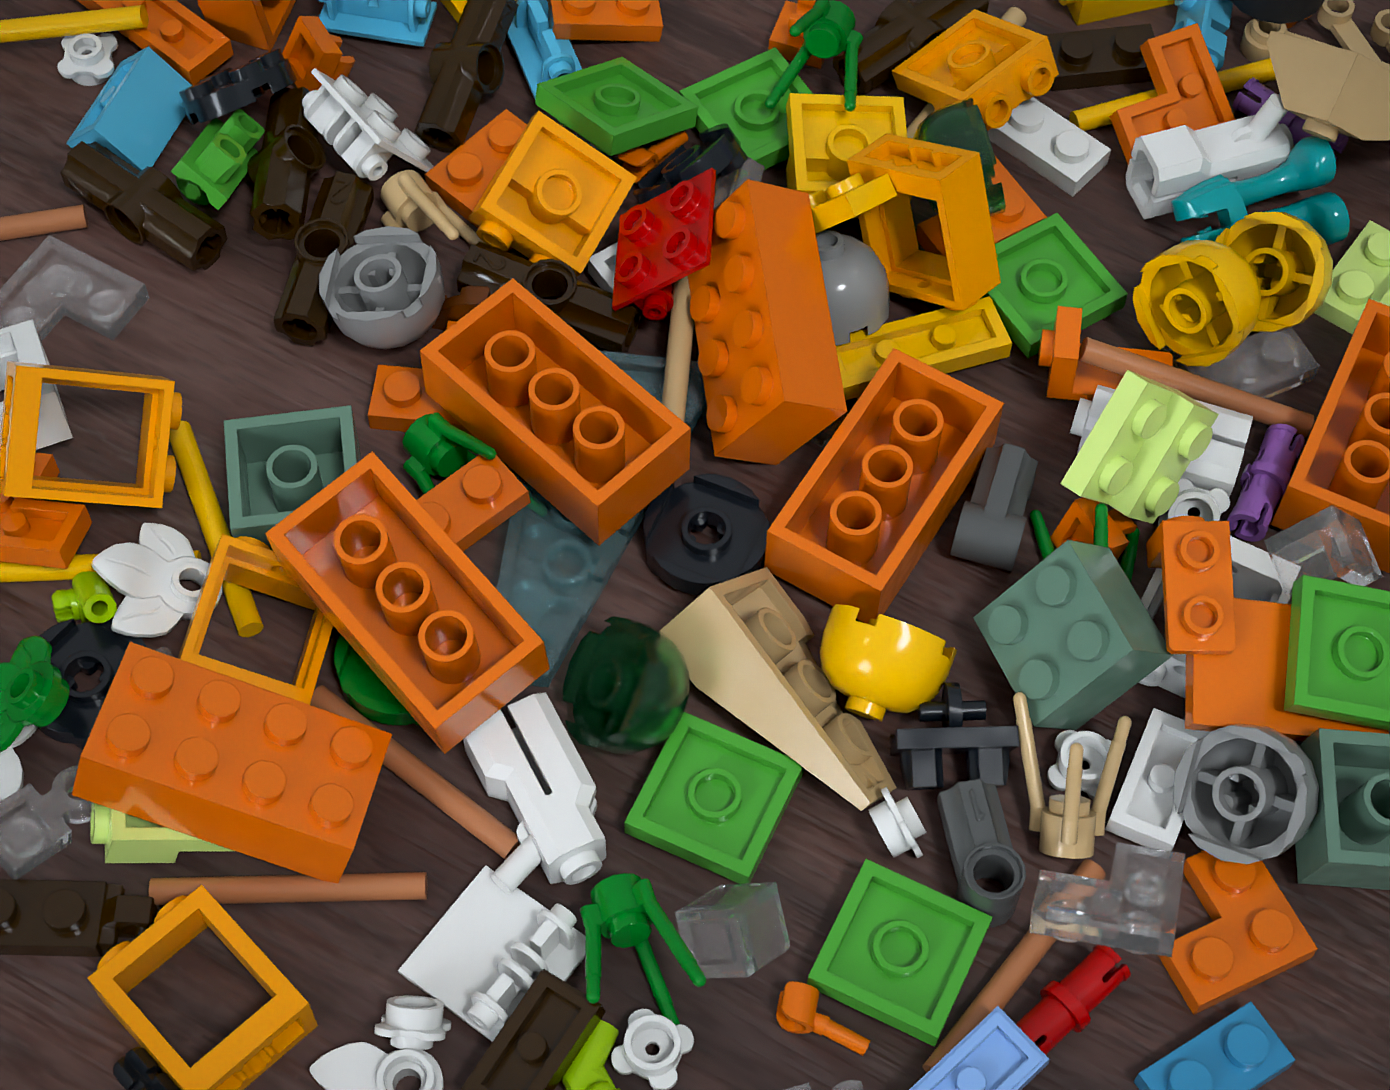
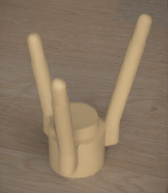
[380,170,486,245]
[1013,692,1131,859]

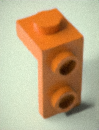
[1038,306,1173,401]
[1146,516,1237,654]

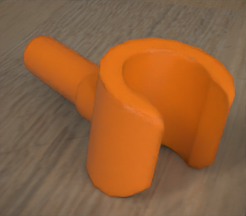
[618,131,688,183]
[776,981,871,1056]

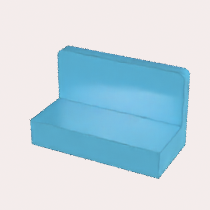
[66,46,192,171]

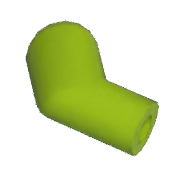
[51,571,117,623]
[562,1020,621,1090]

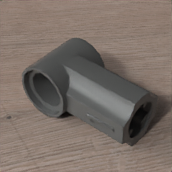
[950,443,1038,572]
[937,779,1026,928]

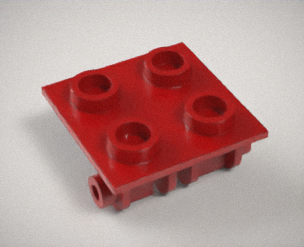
[612,168,716,320]

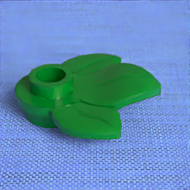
[0,635,70,752]

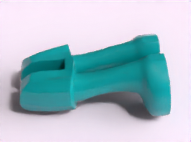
[1171,136,1350,245]

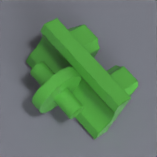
[171,109,265,210]

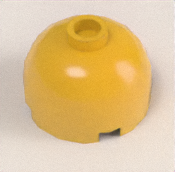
[1215,212,1333,332]
[1133,240,1261,367]
[820,604,957,722]

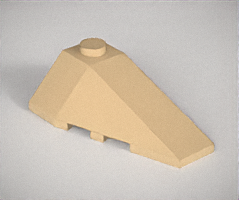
[1266,31,1390,142]
[656,567,897,811]

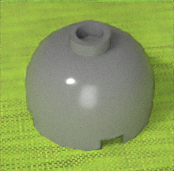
[319,226,445,350]
[816,231,890,346]
[1173,724,1319,864]

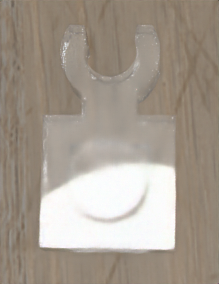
[0,766,93,879]

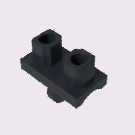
[890,682,1019,791]

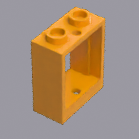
[847,133,1001,311]
[0,361,182,508]
[178,534,333,705]
[88,885,318,1090]

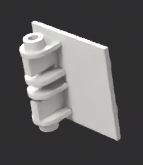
[302,68,434,181]
[398,865,585,1042]

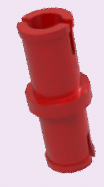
[1016,942,1131,1055]

